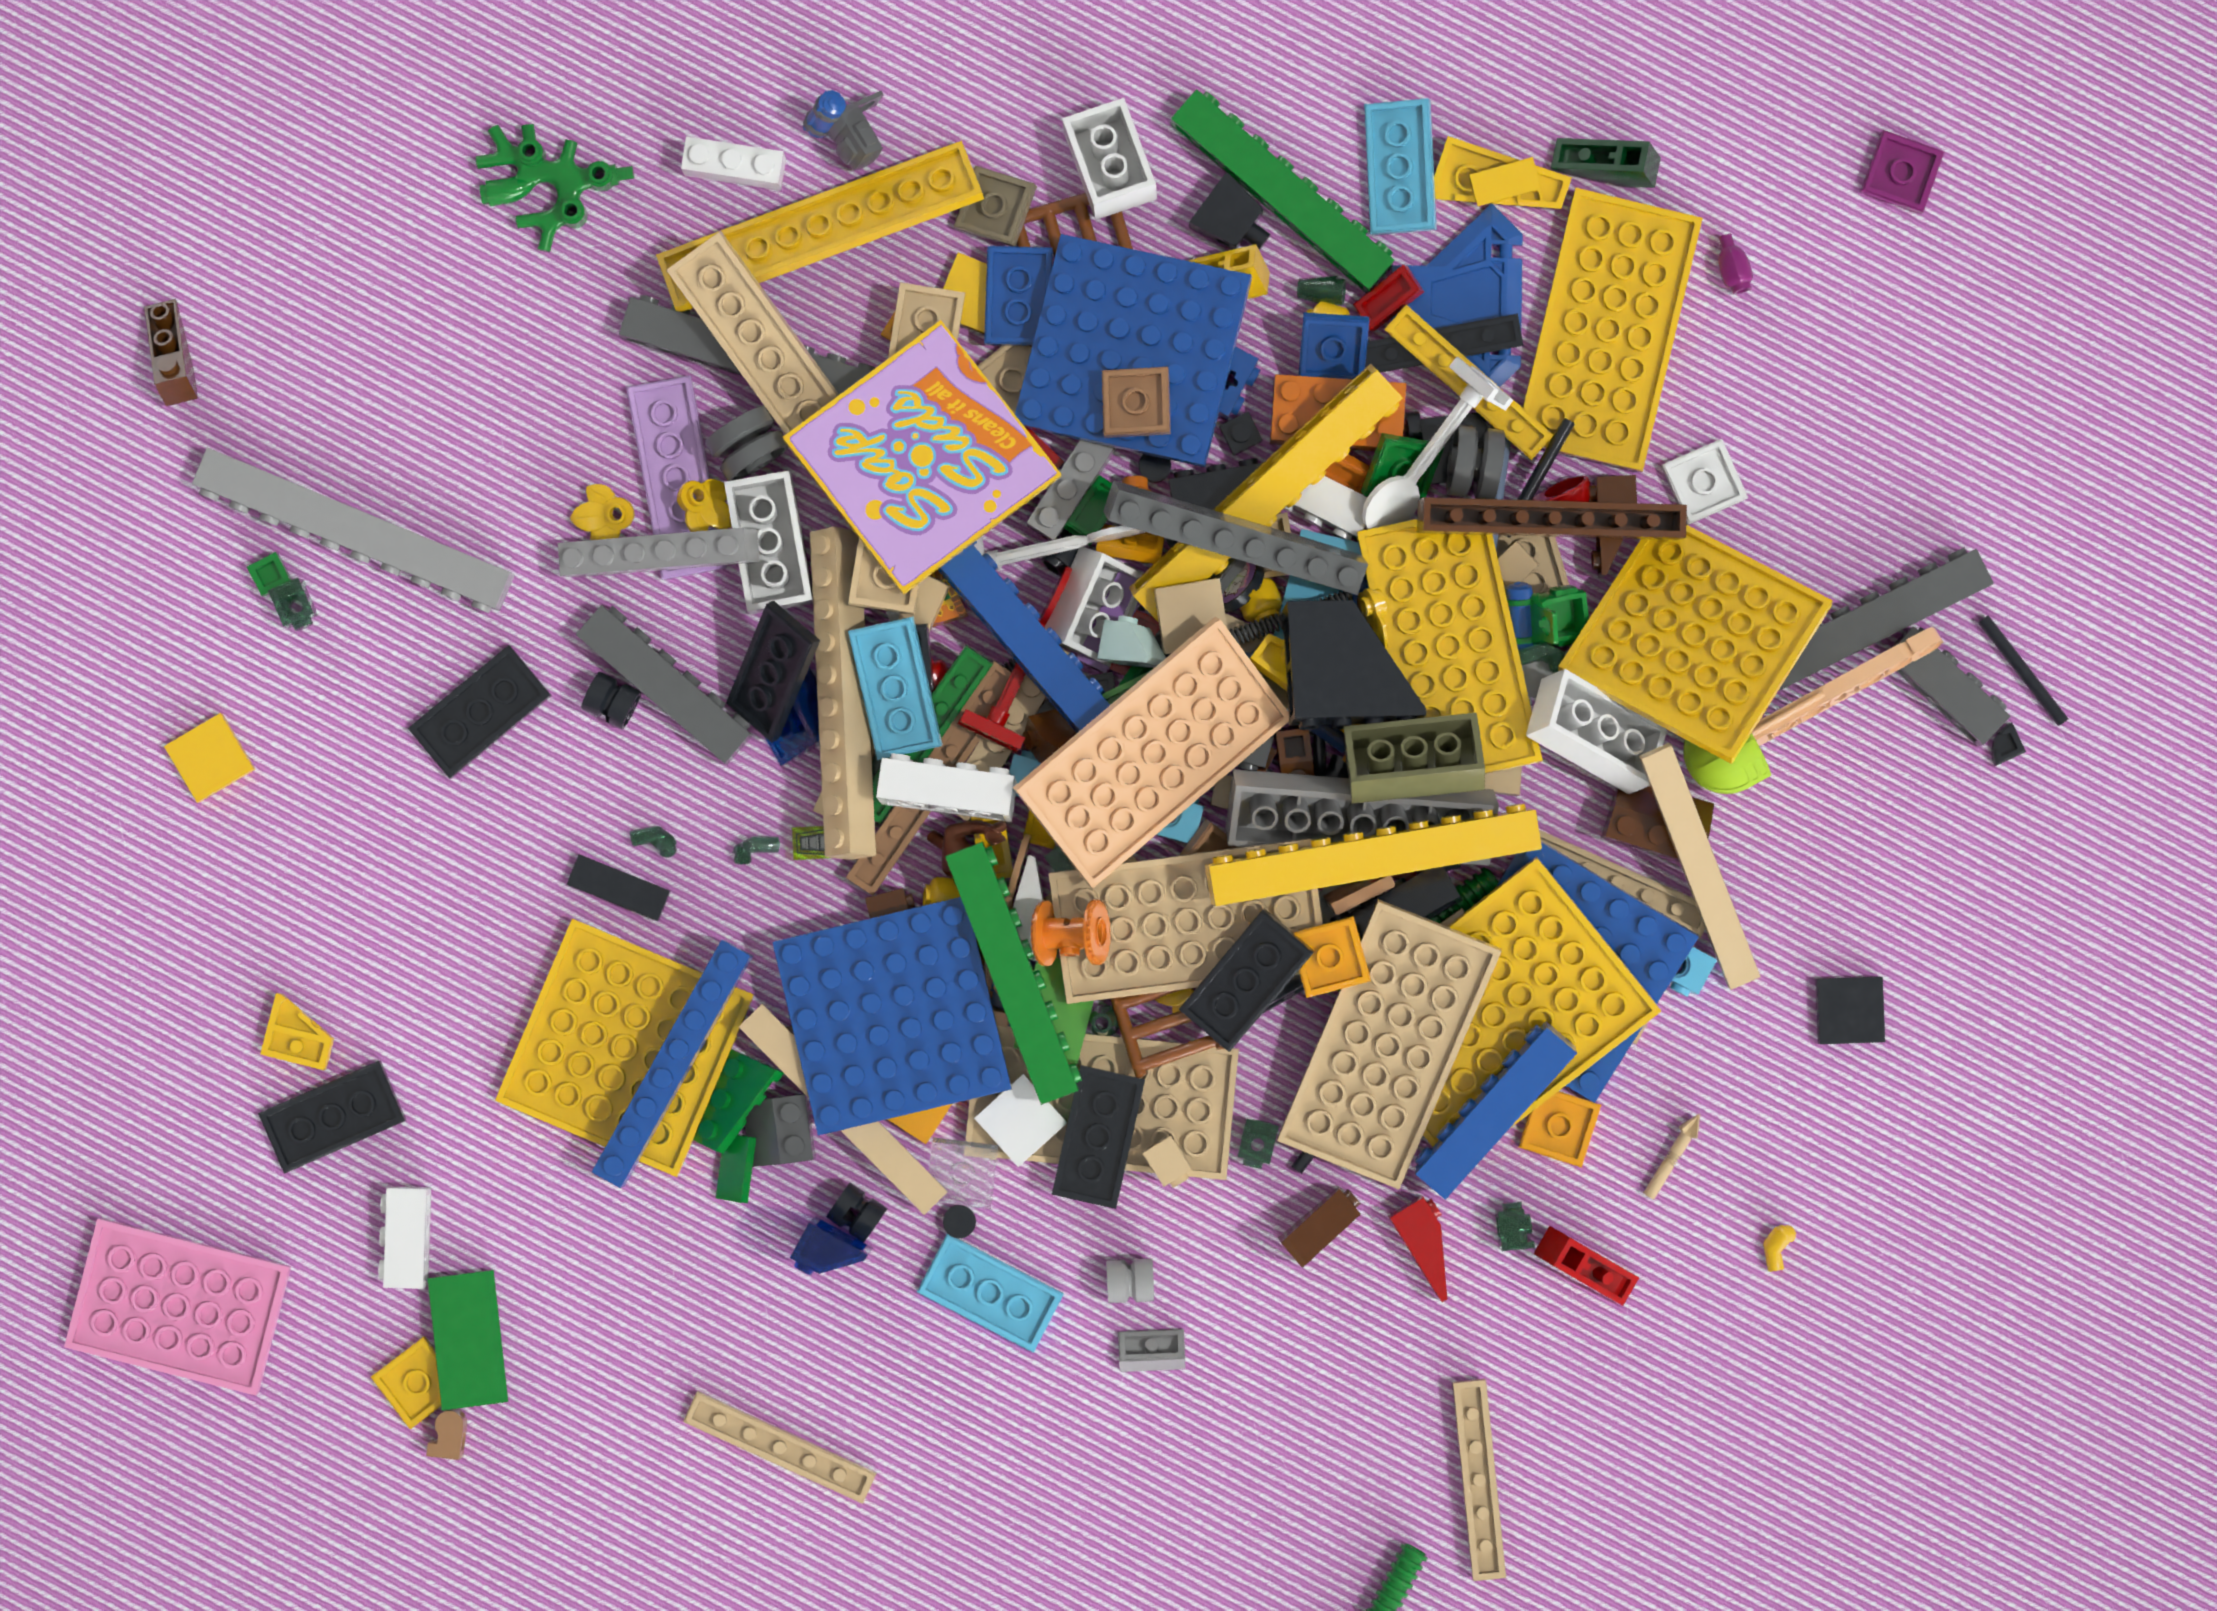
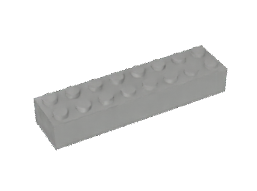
[1225,769,1499,866]

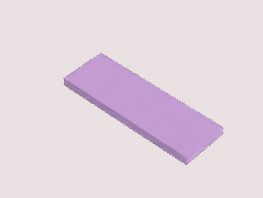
[626,375,727,580]

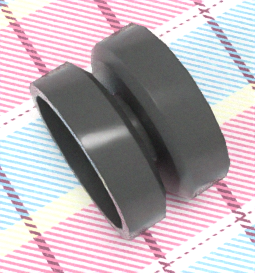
[705,405,789,481]
[1446,424,1505,499]

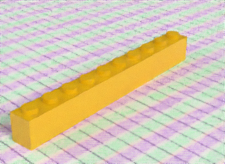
[1129,363,1403,622]
[1205,803,1542,906]

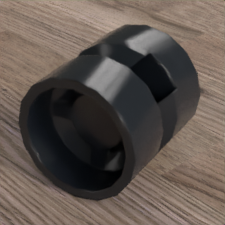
[581,671,641,730]
[826,1182,888,1243]

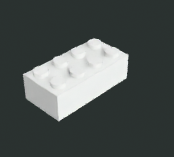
[724,470,813,615]
[1526,669,1667,794]
[876,753,1017,822]

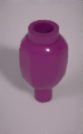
[1718,233,1753,295]

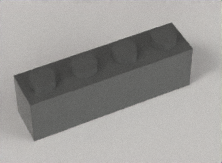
[1890,627,2010,746]

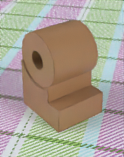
[426,1409,467,1460]

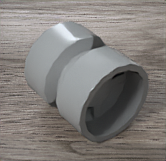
[1106,1259,1154,1303]

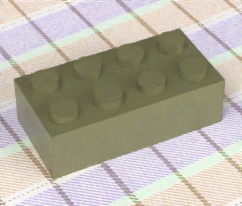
[1344,713,1485,804]

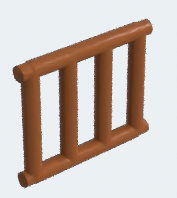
[1016,193,1133,259]
[1110,987,1225,1078]

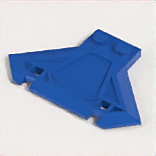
[1390,204,1523,387]

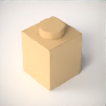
[1142,1134,1191,1188]

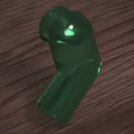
[1518,643,1565,673]

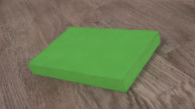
[1013,957,1094,1064]

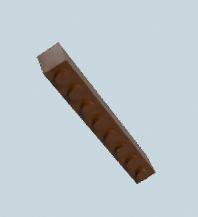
[1417,497,1687,540]

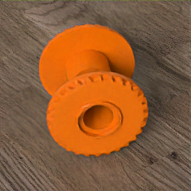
[1031,899,1111,966]

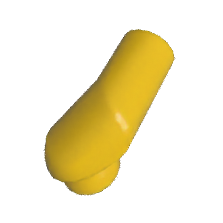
[1763,1225,1796,1272]

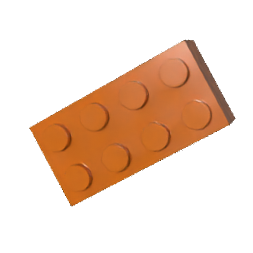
[1269,374,1406,451]

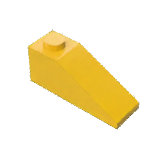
[1187,244,1270,299]

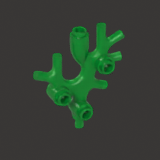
[476,124,635,253]

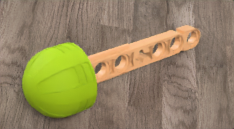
[1683,627,1943,794]

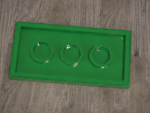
[427,1270,509,1411]

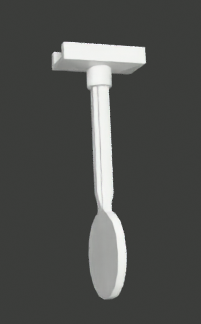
[1362,357,1513,529]
[974,525,1145,570]

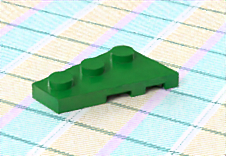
[693,1049,784,1154]

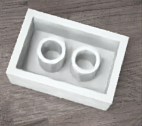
[1062,98,1157,220]

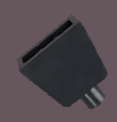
[1189,172,1271,250]

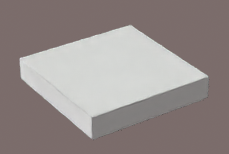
[1661,439,1748,525]
[974,1074,1067,1167]

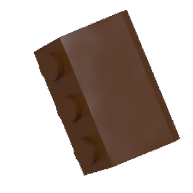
[1601,786,1714,861]

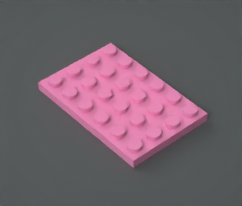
[64,1218,291,1396]

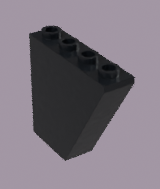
[1282,600,1426,730]

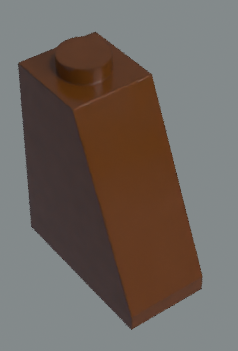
[1278,1187,1361,1268]

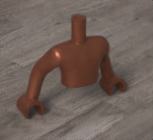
[927,821,1007,878]

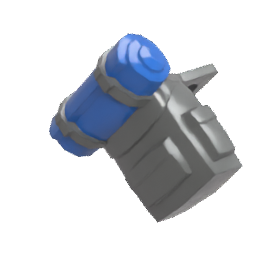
[803,90,884,171]

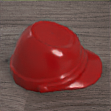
[1532,476,1590,502]

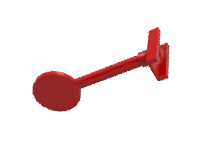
[957,566,1072,753]

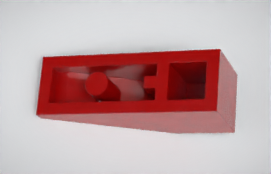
[1388,1195,1448,1302]
[1533,1226,1639,1306]

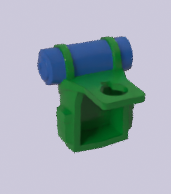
[1505,582,1589,657]

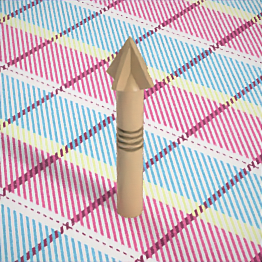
[1643,1114,1700,1200]

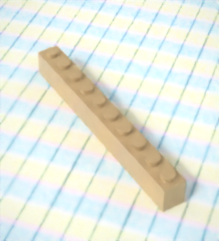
[810,526,876,860]

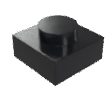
[1219,411,1263,456]

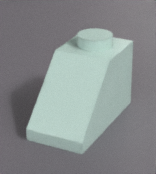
[1097,616,1166,668]

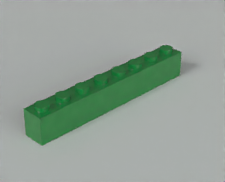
[1170,89,1395,293]
[945,841,1082,1105]

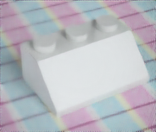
[1045,547,1143,667]

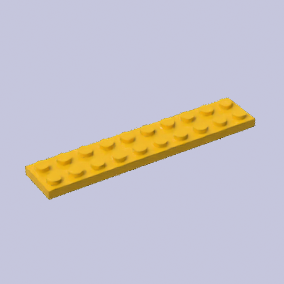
[656,140,984,312]

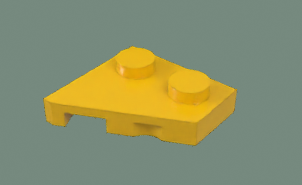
[260,993,334,1070]

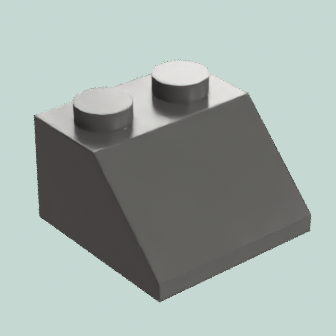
[745,1093,816,1167]

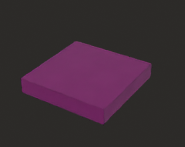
[1860,130,1945,214]

